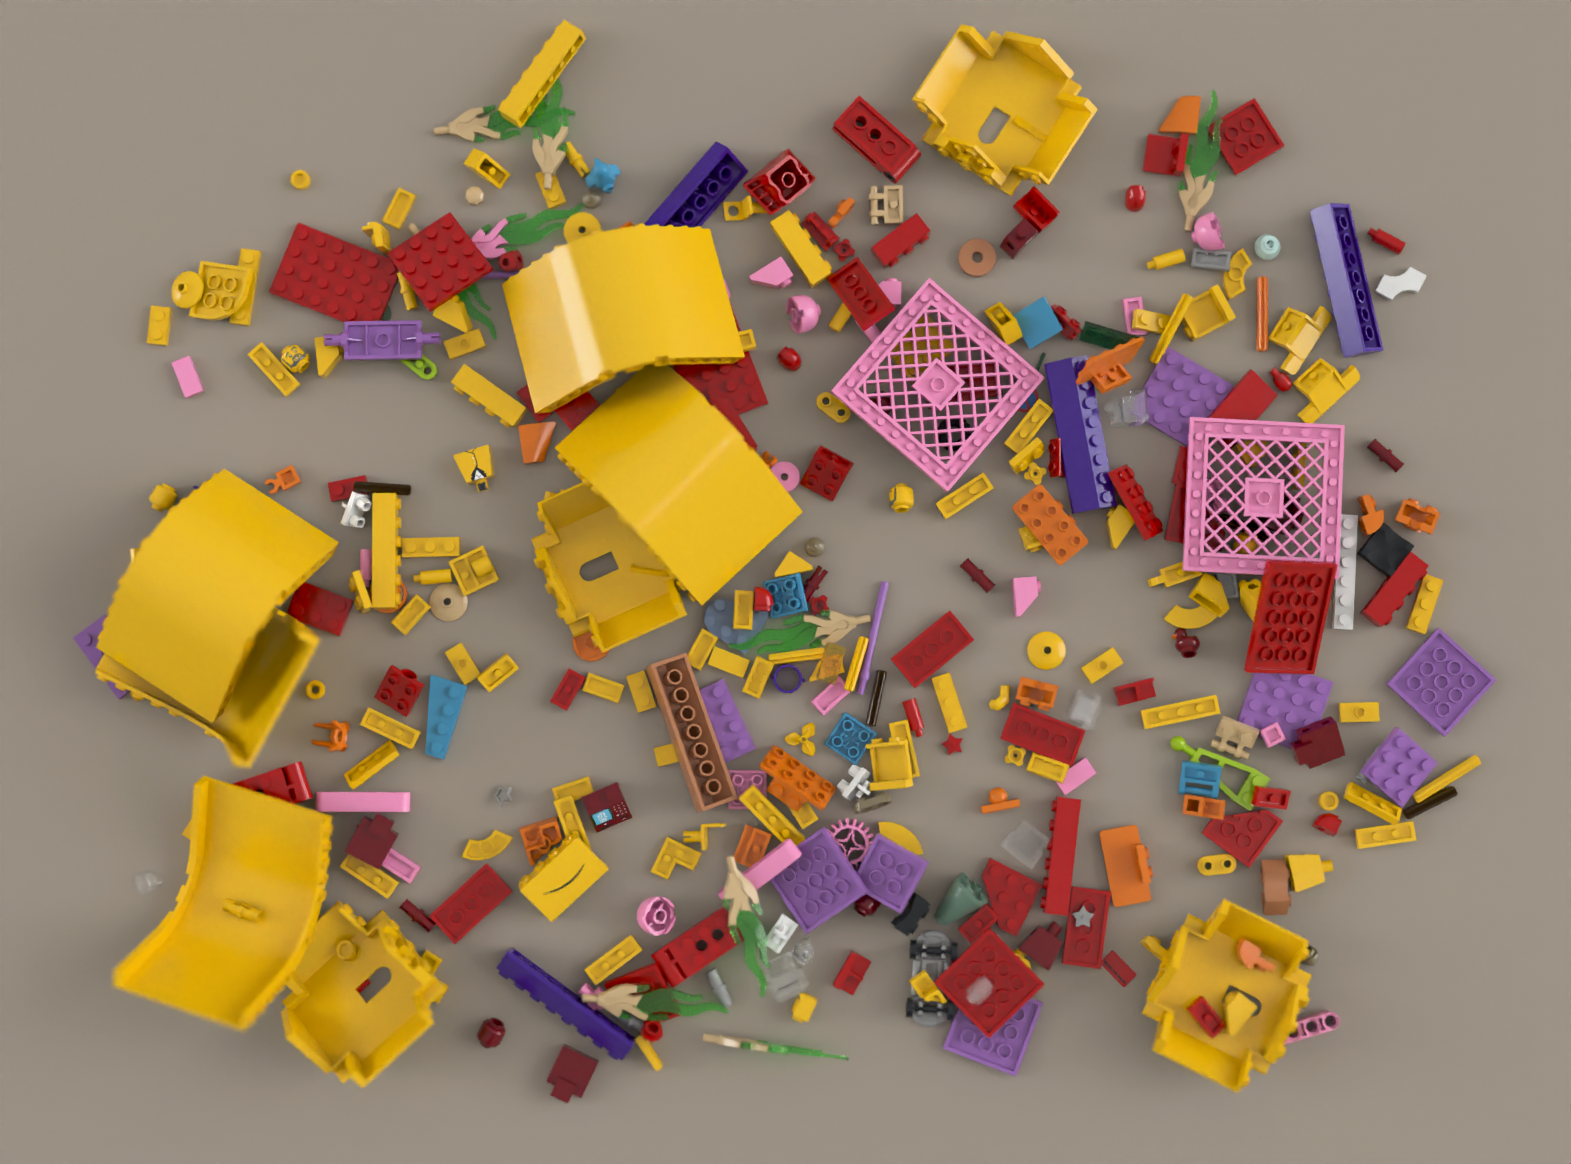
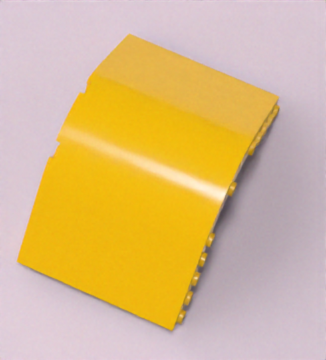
[502,223,745,413]
[554,363,803,605]
[96,469,339,723]
[95,607,320,768]
[113,776,333,1031]

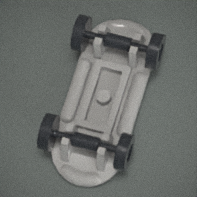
[906,930,958,1027]

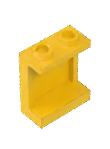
[1175,284,1236,342]
[865,737,913,791]

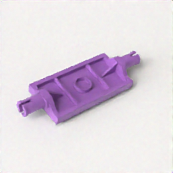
[324,320,441,361]

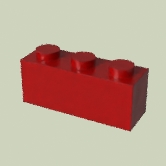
[871,213,931,269]

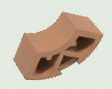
[1260,859,1292,915]

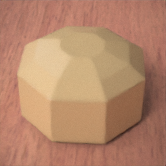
[465,186,485,206]

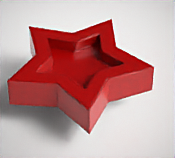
[942,734,963,756]

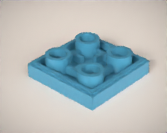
[1013,297,1063,349]
[763,573,808,619]
[824,712,877,765]

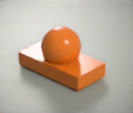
[980,787,1021,814]

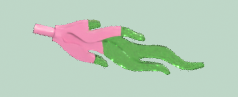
[471,202,584,259]

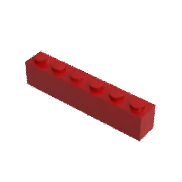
[1040,796,1081,916]

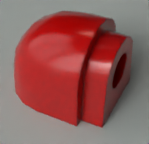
[1125,185,1146,212]
[499,251,523,272]
[777,346,802,372]
[753,587,773,612]
[1313,813,1342,837]

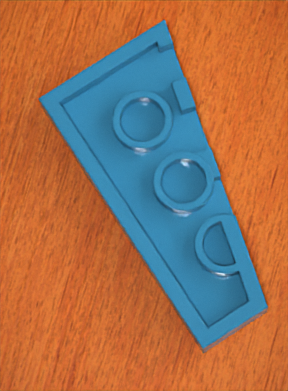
[425,674,468,759]

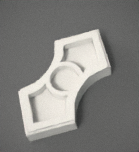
[1374,267,1427,301]

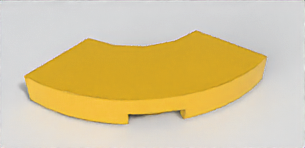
[1223,248,1252,300]
[1163,605,1217,629]
[878,822,923,855]
[461,829,513,860]

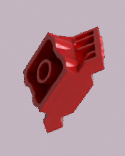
[743,149,816,215]

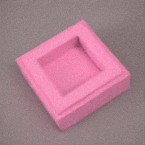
[1259,722,1286,748]

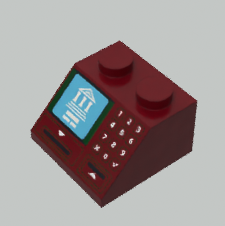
[581,782,632,833]

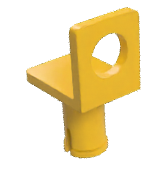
[723,196,767,221]
[683,823,726,850]

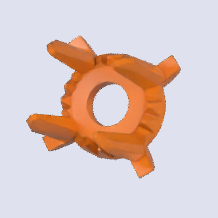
[311,720,350,752]

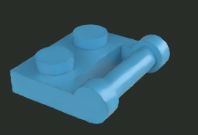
[1179,760,1222,799]

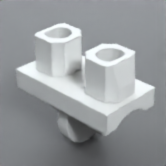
[341,491,372,528]
[837,764,871,801]
[763,913,798,954]

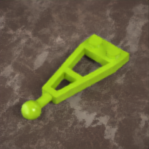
[1170,736,1270,811]

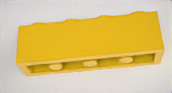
[770,210,832,288]
[451,364,528,428]

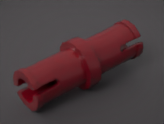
[1367,438,1404,472]
[959,558,995,593]
[803,565,828,603]
[399,898,436,933]

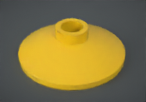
[171,271,204,309]
[1027,631,1066,670]

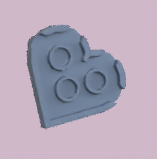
[704,599,769,655]

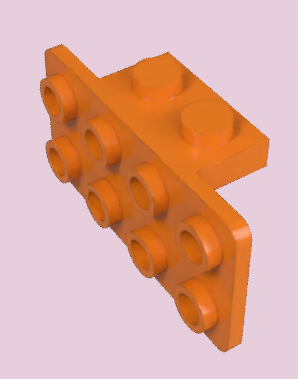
[1075,337,1145,394]
[1012,484,1088,565]
[759,745,836,812]
[1099,825,1153,907]

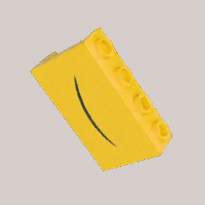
[518,832,609,922]

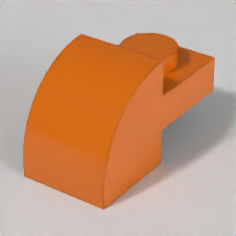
[1357,494,1384,536]
[1182,795,1226,820]
[1236,938,1275,972]

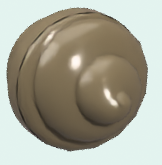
[582,189,601,209]
[805,538,824,557]
[1301,945,1318,966]

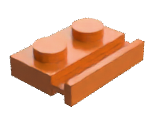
[734,824,772,867]

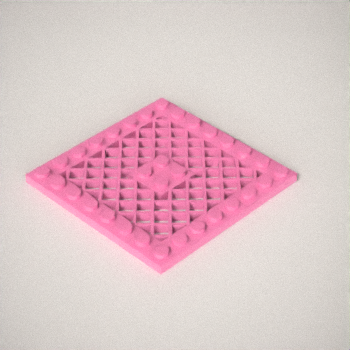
[831,278,1045,492]
[1182,417,1345,579]

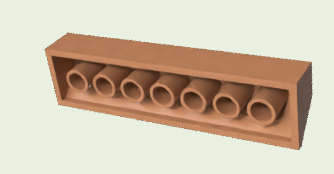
[646,653,738,813]

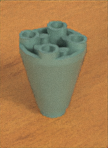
[934,872,988,926]

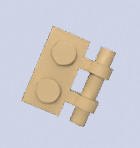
[868,185,903,225]
[1210,716,1259,760]

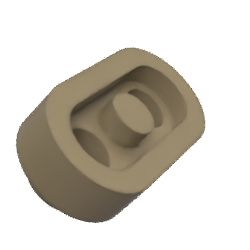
[853,791,892,814]

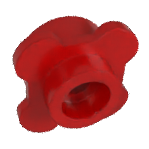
[833,239,855,261]
[809,595,829,616]

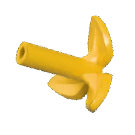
[785,722,815,756]

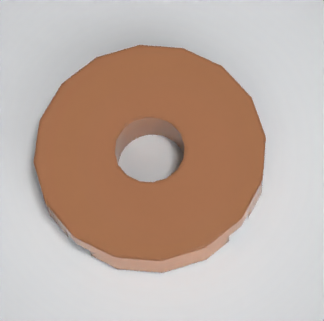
[958,239,996,277]

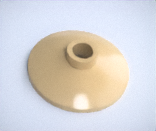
[429,583,468,621]

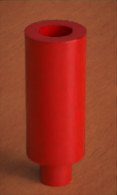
[1367,228,1406,255]
[902,698,924,737]

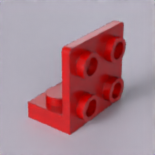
[1143,133,1189,177]
[800,445,854,501]

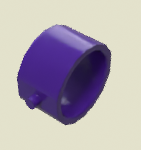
[770,664,805,693]

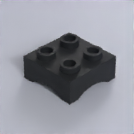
[1357,523,1414,577]
[891,892,930,937]

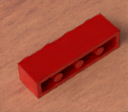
[1360,552,1429,627]

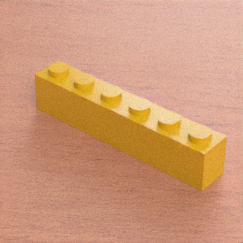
[498,20,586,128]
[372,493,402,610]

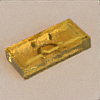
[816,642,846,685]

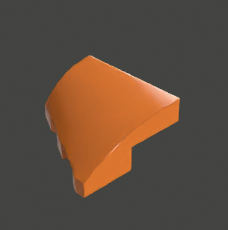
[1158,96,1201,135]
[518,421,556,465]
[519,817,562,866]

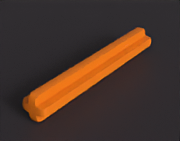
[1257,276,1268,352]

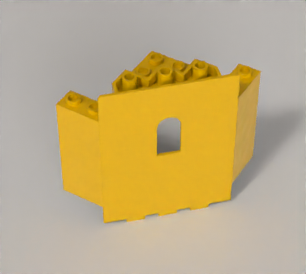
[912,24,1098,196]
[531,482,687,653]
[1142,898,1311,1093]
[281,900,446,1088]

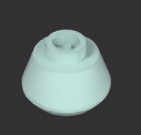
[1254,234,1280,260]

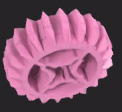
[827,818,873,869]

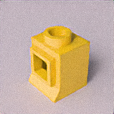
[791,991,818,1023]

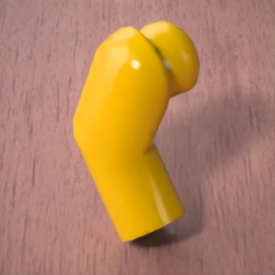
[989,685,1010,711]

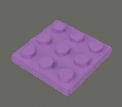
[1360,727,1437,808]
[857,833,929,914]

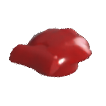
[641,1018,663,1043]

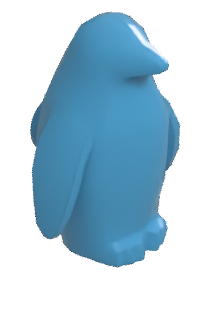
[585,158,621,193]

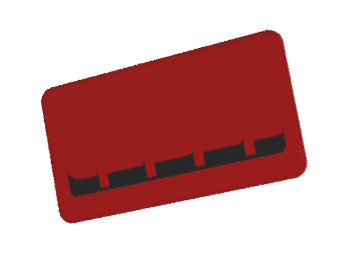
[1101,950,1136,987]

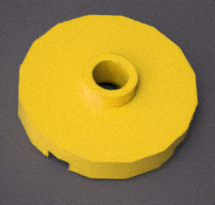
[564,212,601,243]

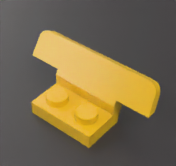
[1268,306,1331,375]
[1293,358,1360,423]

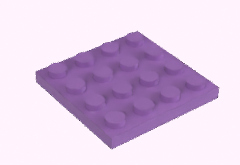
[1128,347,1234,447]
[1386,628,1496,737]
[1237,673,1334,750]
[770,827,869,934]
[943,998,1043,1076]

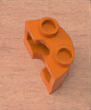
[1395,498,1441,535]
[1015,676,1058,712]

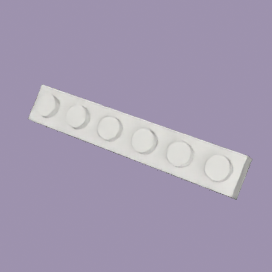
[1332,514,1358,630]

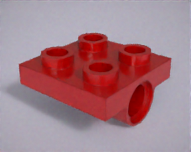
[374,665,424,717]

